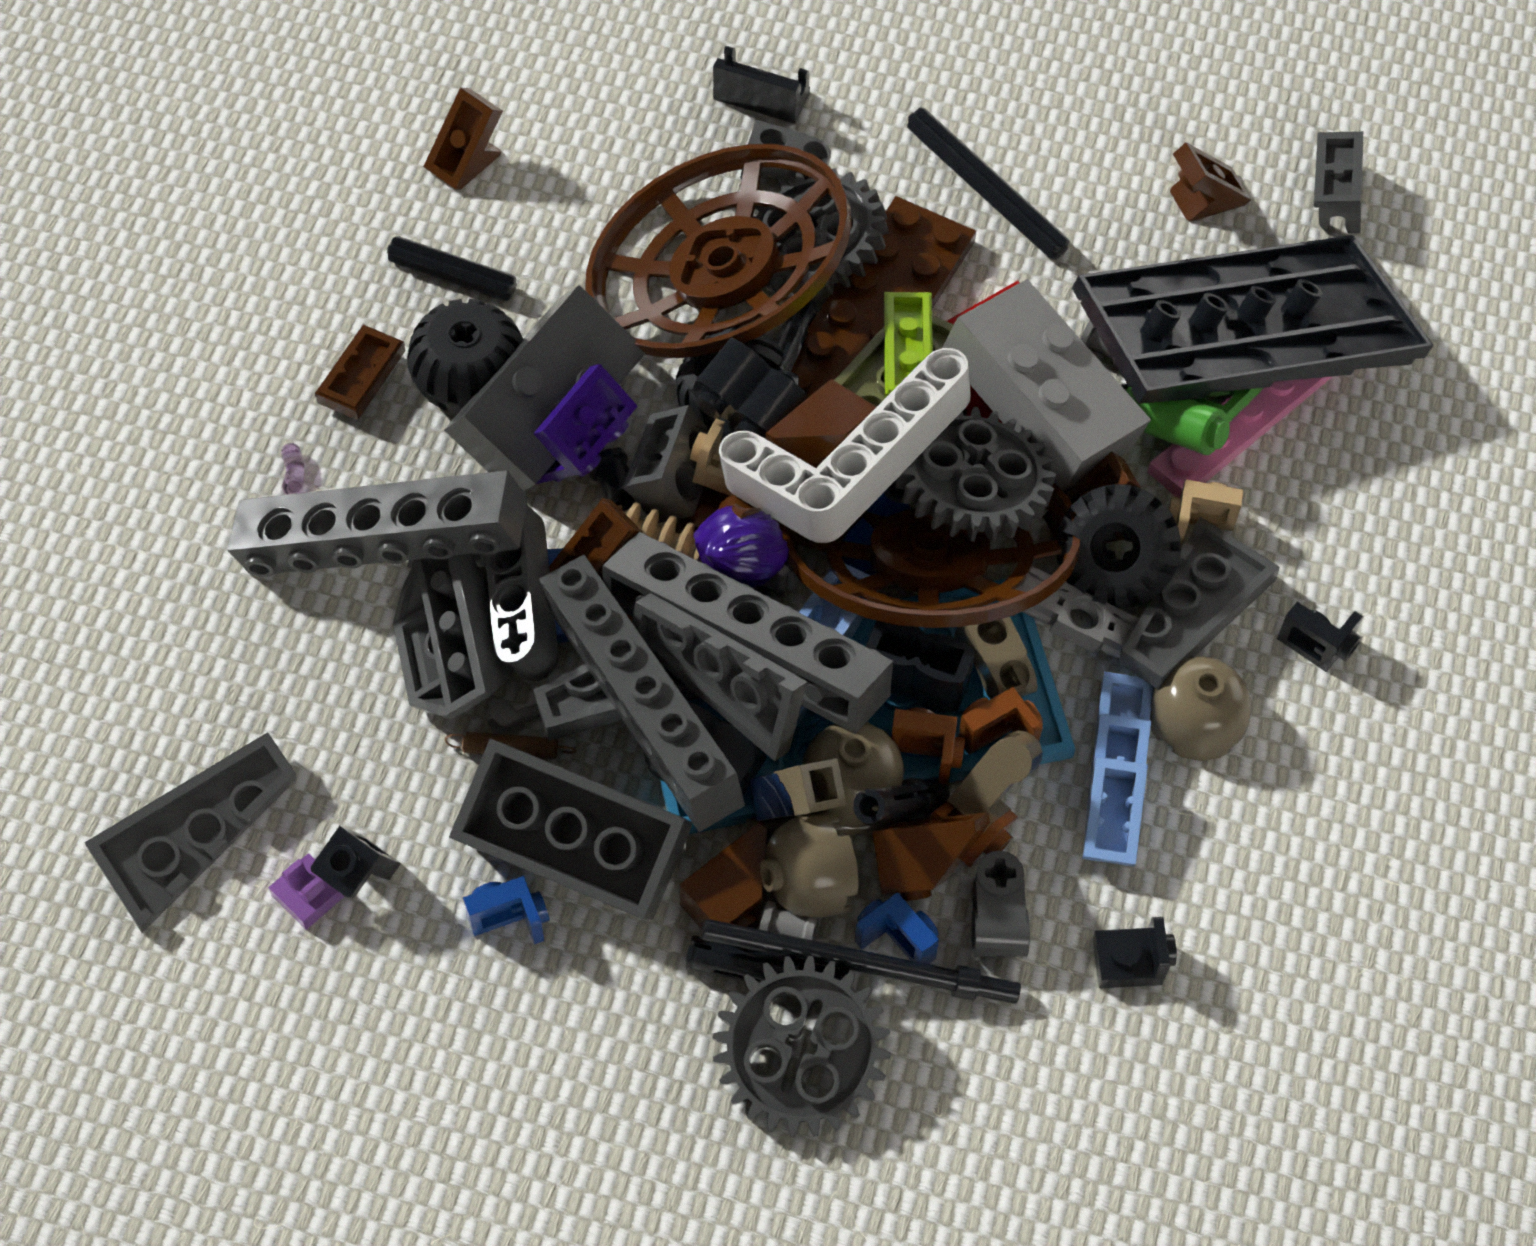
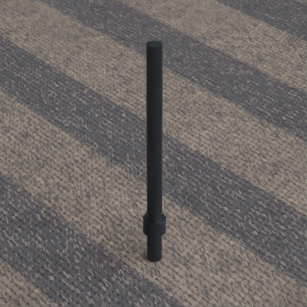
[701,918,1021,1004]

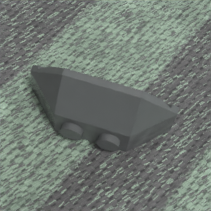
[393,554,513,720]

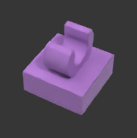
[268,853,345,930]

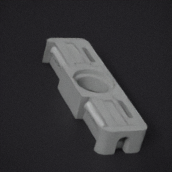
[1015,566,1139,659]

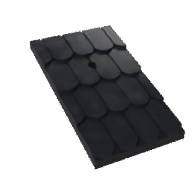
[1072,235,1434,404]

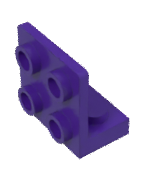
[533,364,638,484]

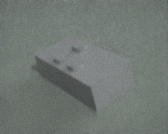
[942,279,1151,492]

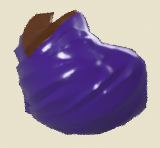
[694,503,790,588]

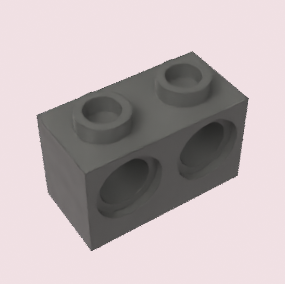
[623,405,709,523]

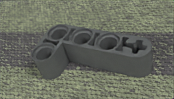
[470,505,559,682]

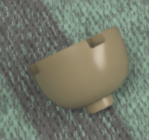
[1150,656,1252,761]
[802,722,905,828]
[760,810,858,918]

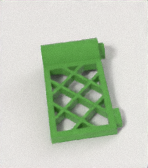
[1126,387,1264,455]

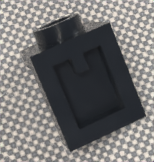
[1277,601,1364,672]
[311,825,401,898]
[1092,917,1177,988]

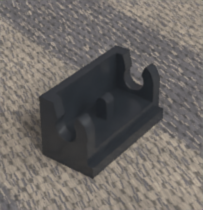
[713,46,810,124]

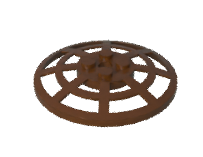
[585,144,852,358]
[781,483,1080,628]

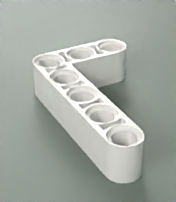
[719,348,971,543]

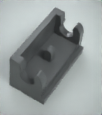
[1314,131,1364,233]

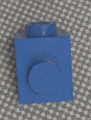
[463,876,550,945]
[855,892,939,964]

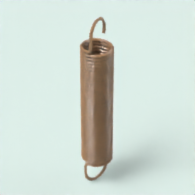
[445,731,577,760]

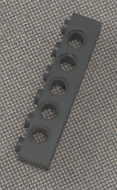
[227,470,528,577]
[603,531,893,734]
[539,555,745,832]

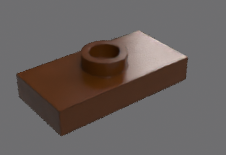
[315,324,406,420]
[549,498,643,581]

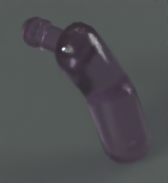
[281,443,305,495]

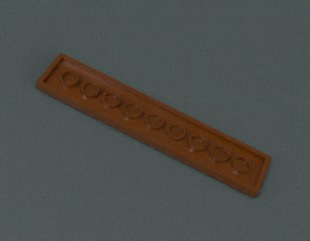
[676,196,977,534]

